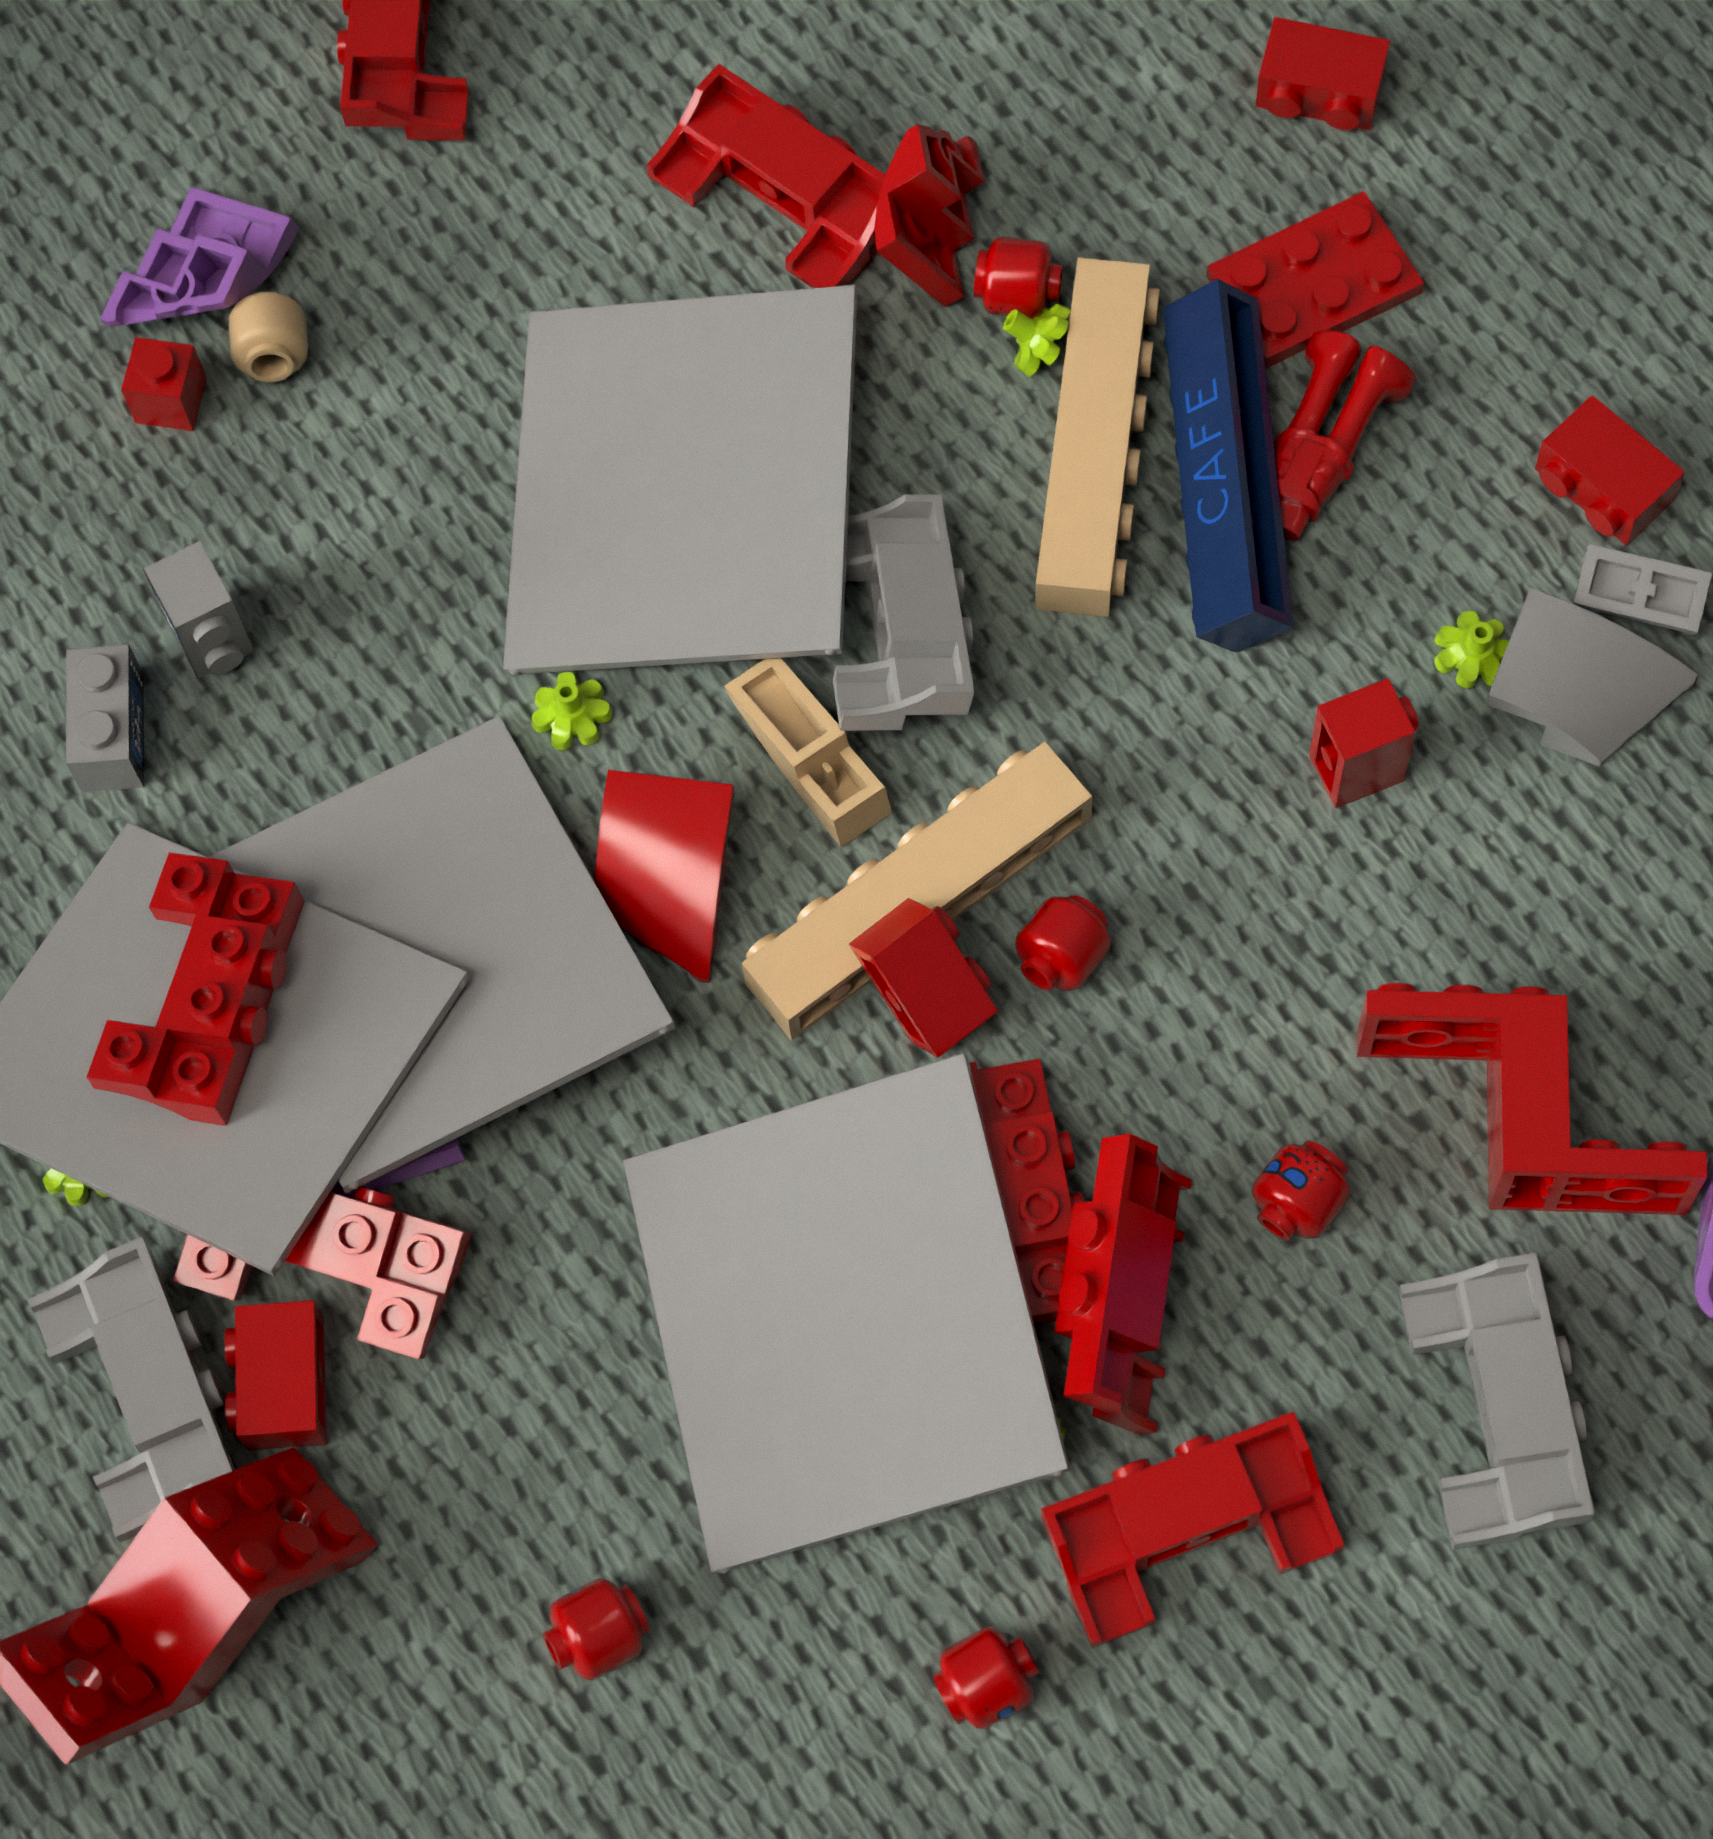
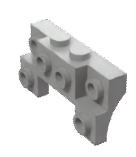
[833,494,974,731]
[27,1237,235,1543]
[1398,1252,1594,1550]

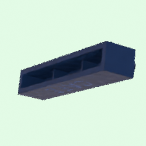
[1163,279,1294,652]

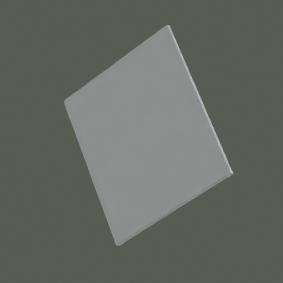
[503,285,858,675]
[208,716,675,1194]
[0,822,470,1276]
[623,1053,1070,1574]

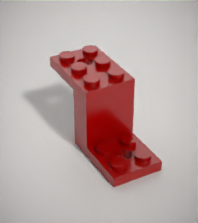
[1357,983,1707,1215]
[0,1447,378,1765]

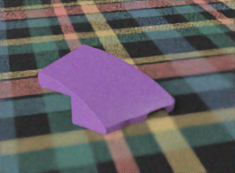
[100,187,300,327]

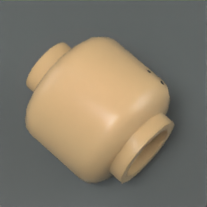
[229,292,308,382]

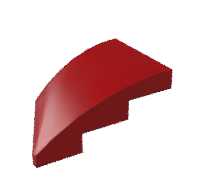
[875,124,984,307]
[595,770,735,983]

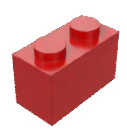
[1255,17,1390,130]
[1535,395,1685,546]
[1309,678,1419,809]
[849,898,998,1058]
[224,1300,327,1451]

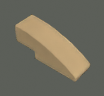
[725,658,892,848]

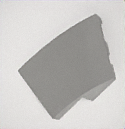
[1486,587,1697,766]

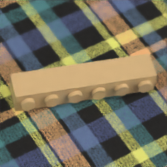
[1035,257,1160,617]
[741,741,1092,1041]

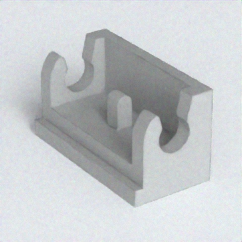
[1572,544,1712,637]

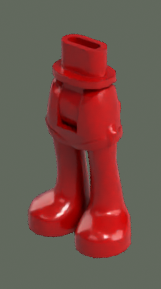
[1274,330,1417,541]

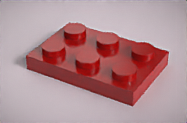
[1206,191,1424,369]

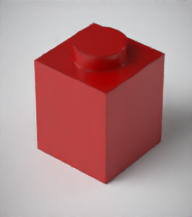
[121,337,207,431]

